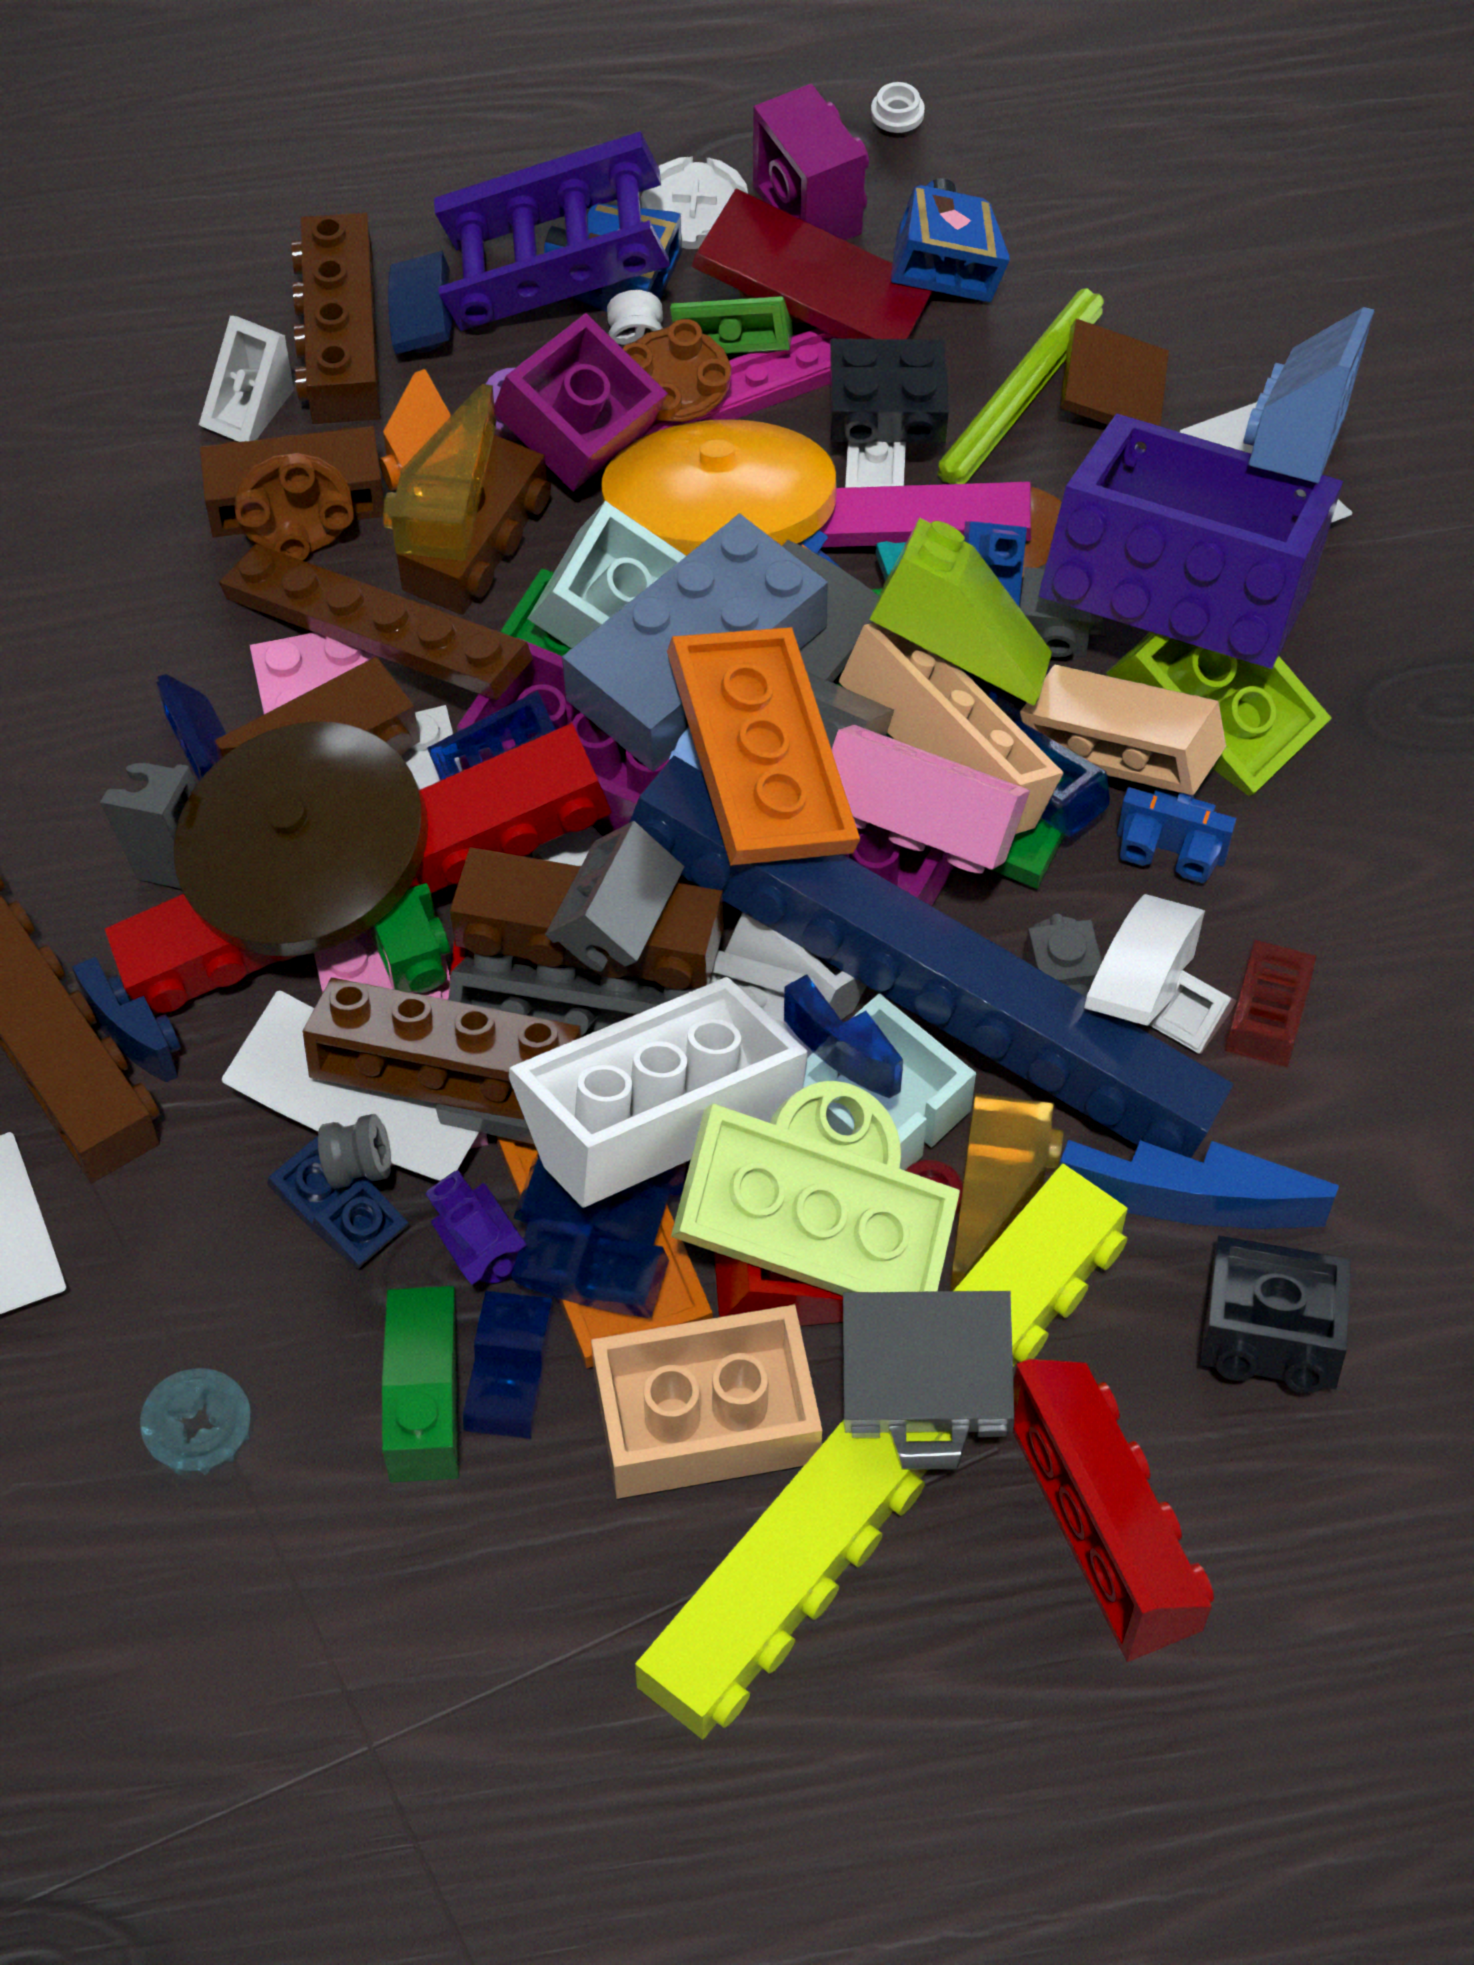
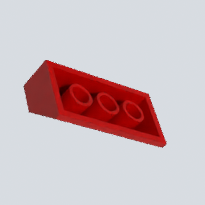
[1012,1359,1214,1662]

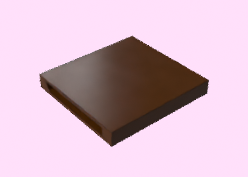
[1060,318,1169,426]

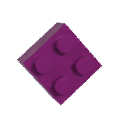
[753,83,869,240]
[492,313,668,492]

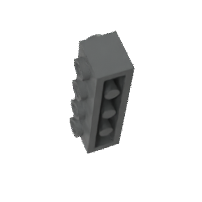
[448,953,696,1037]

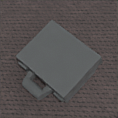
[843,1291,1014,1470]

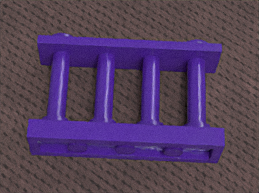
[434,131,670,331]

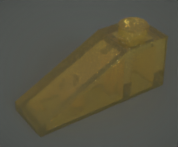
[383,384,496,561]
[950,1093,1064,1291]

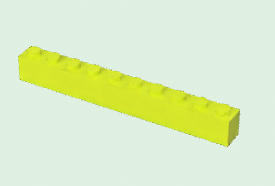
[635,1163,1128,1740]

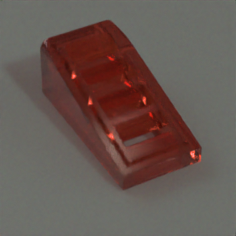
[1225,940,1317,1067]

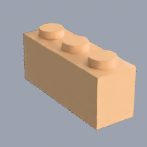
[1020,664,1226,795]

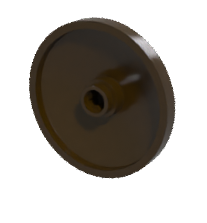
[174,722,428,956]

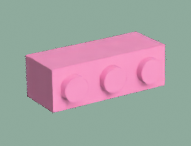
[832,725,1030,873]

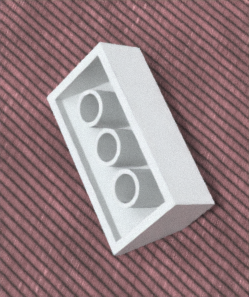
[509,977,808,1208]

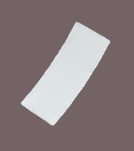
[222,991,479,1181]

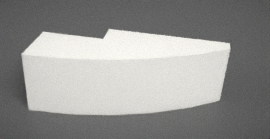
[1084,894,1205,1026]

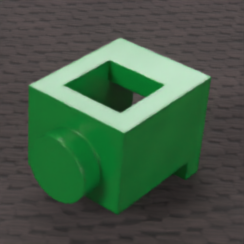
[370,883,450,993]

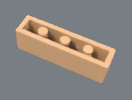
[839,623,1064,834]

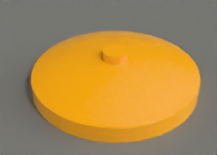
[602,420,837,556]

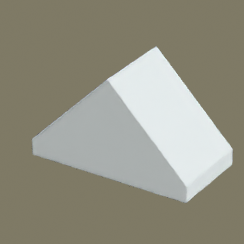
[199,316,294,442]

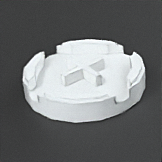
[641,157,748,250]

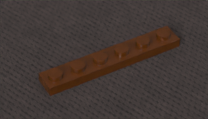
[219,544,533,700]

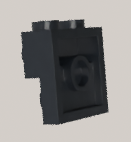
[830,339,949,444]
[1200,1235,1351,1393]

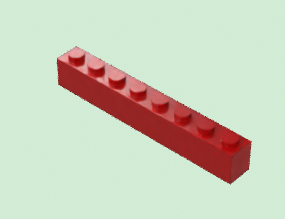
[104,723,612,1015]

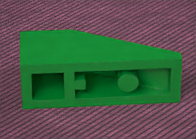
[382,1286,459,1483]

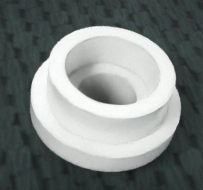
[871,82,925,133]

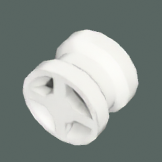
[607,290,663,348]

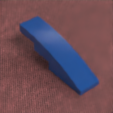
[1059,1140,1339,1229]

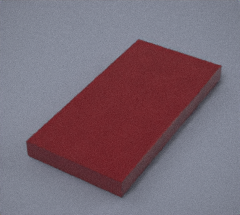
[691,188,933,339]

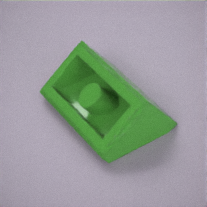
[670,296,793,354]

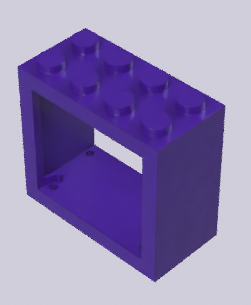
[1038,413,1344,669]

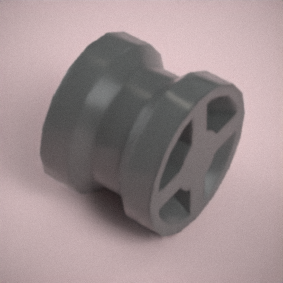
[318,1114,391,1189]

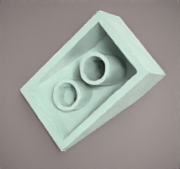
[527,501,686,648]

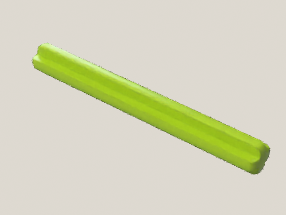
[938,288,1104,484]

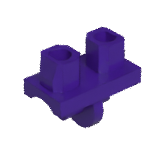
[426,1170,527,1285]

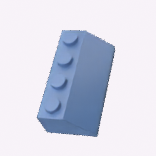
[1243,307,1374,483]

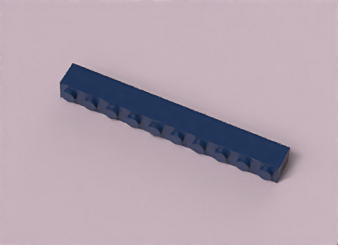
[629,755,1234,1158]

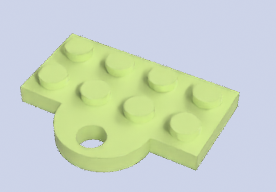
[671,1081,960,1295]

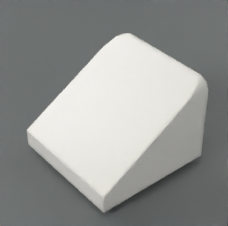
[1149,970,1237,1054]

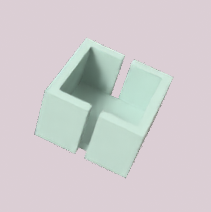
[803,993,976,1171]

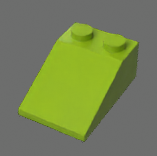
[869,518,1052,706]
[1106,632,1332,796]

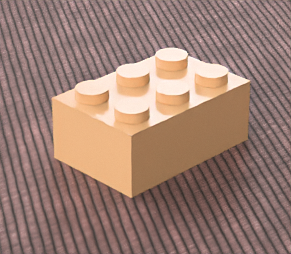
[591,1304,823,1499]

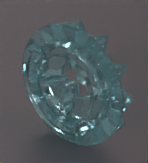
[140,1368,252,1475]

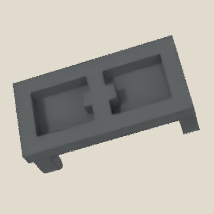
[100,763,197,889]
[545,821,684,972]

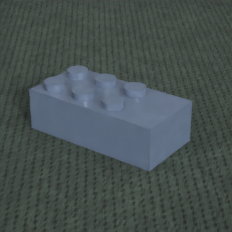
[562,513,828,772]

